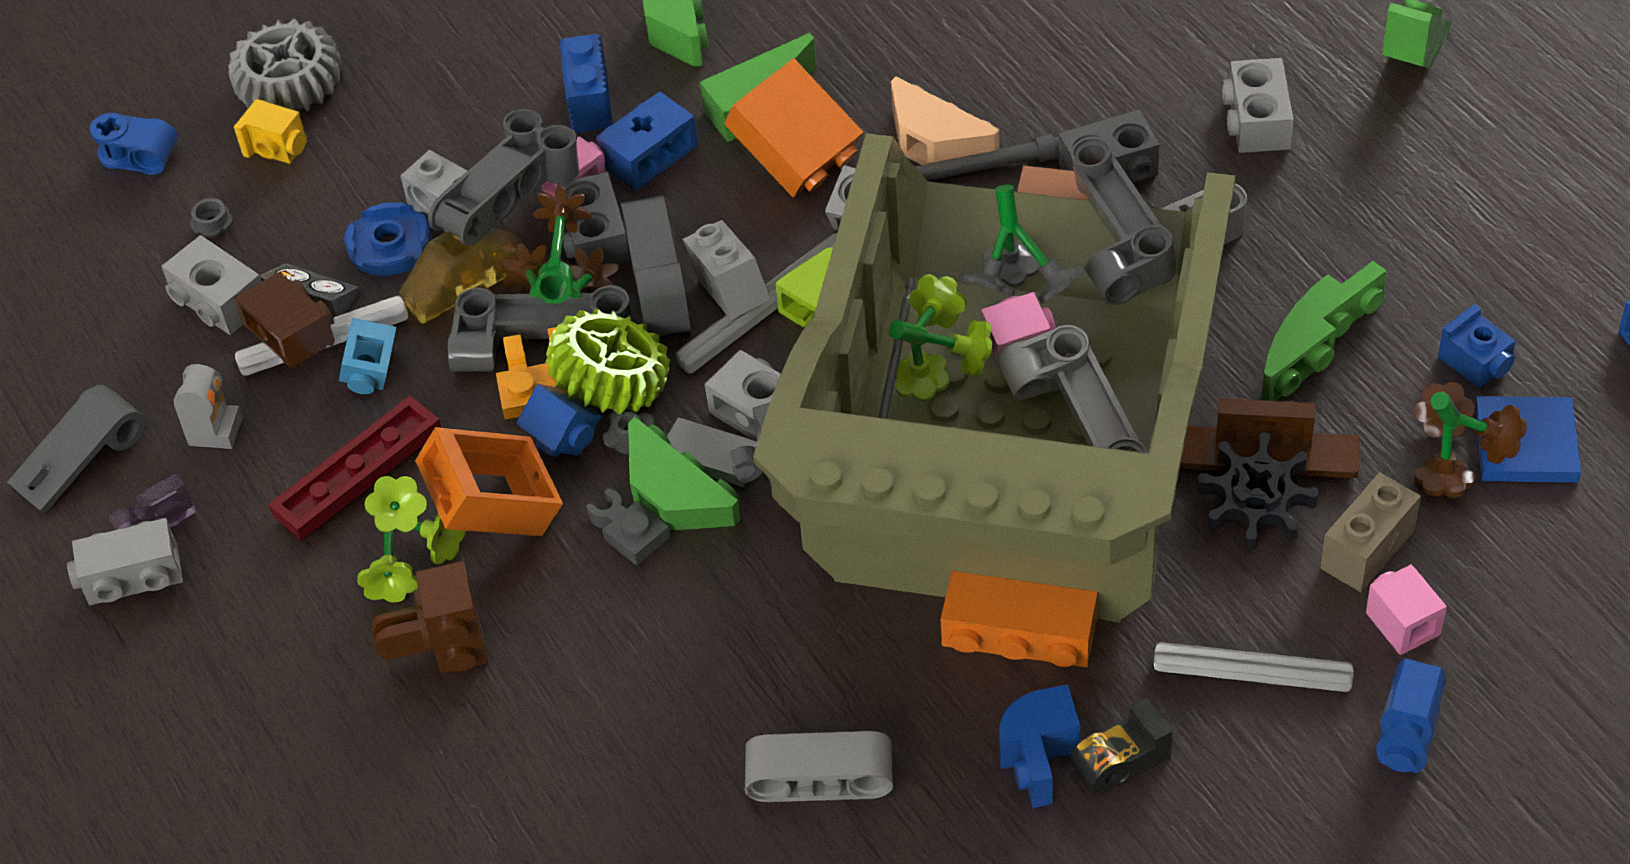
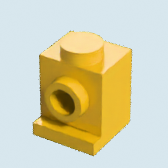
[234,99,307,164]

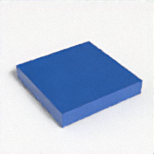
[1474,396,1581,482]

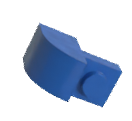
[999,684,1080,808]

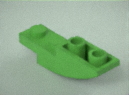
[1261,261,1387,401]

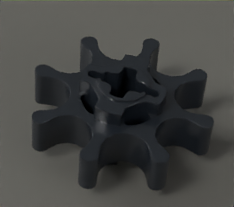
[1197,432,1319,550]

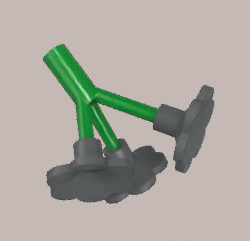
[959,185,1085,304]

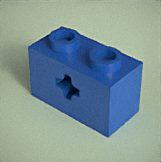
[596,91,698,191]

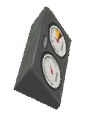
[260,263,361,317]

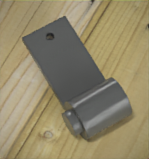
[7,384,146,514]

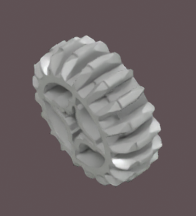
[228,18,341,111]

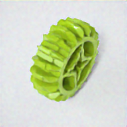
[546,308,670,415]

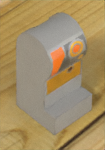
[174,364,243,449]

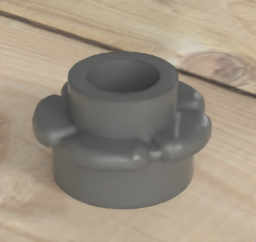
[190,198,233,238]

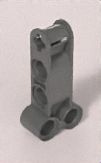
[428,109,579,246]

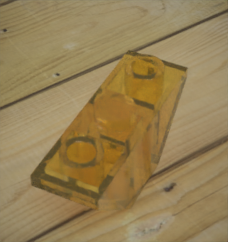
[399,228,531,324]

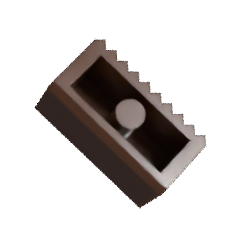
[235,271,335,368]

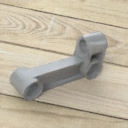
[996,325,1147,454]

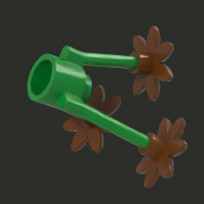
[500,185,619,304]

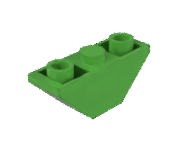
[643,0,708,67]
[1382,0,1452,68]
[628,416,741,531]

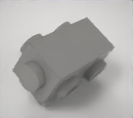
[67,518,183,606]

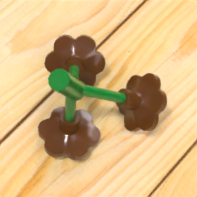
[1413,381,1527,498]

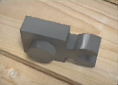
[586,488,671,566]

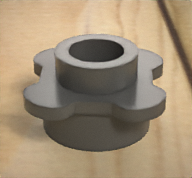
[603,410,654,454]

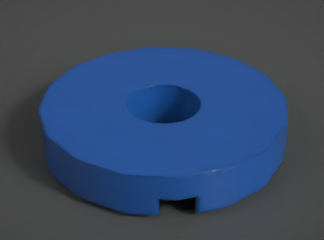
[344,203,433,276]

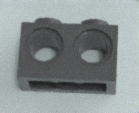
[1058,110,1160,182]
[557,172,631,266]

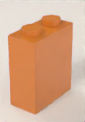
[724,58,864,198]

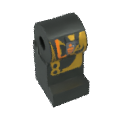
[1070,698,1173,793]

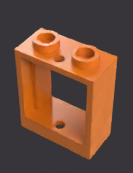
[415,427,563,536]

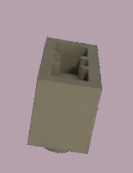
[1320,472,1421,593]

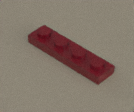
[268,395,442,541]

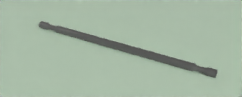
[878,278,916,419]

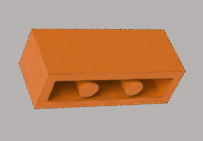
[941,571,1098,668]

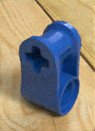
[89,113,178,175]

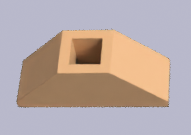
[891,76,1000,165]

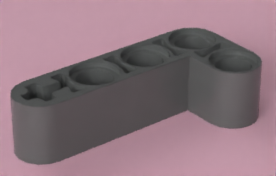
[620,196,691,337]

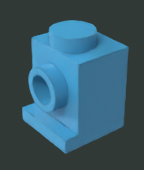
[338,318,396,394]

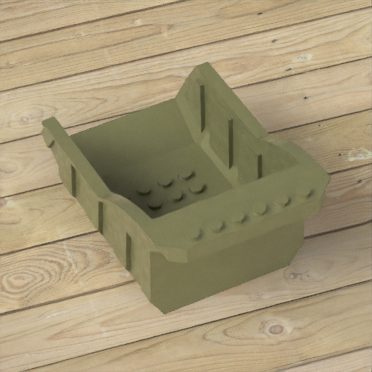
[753,133,1235,622]

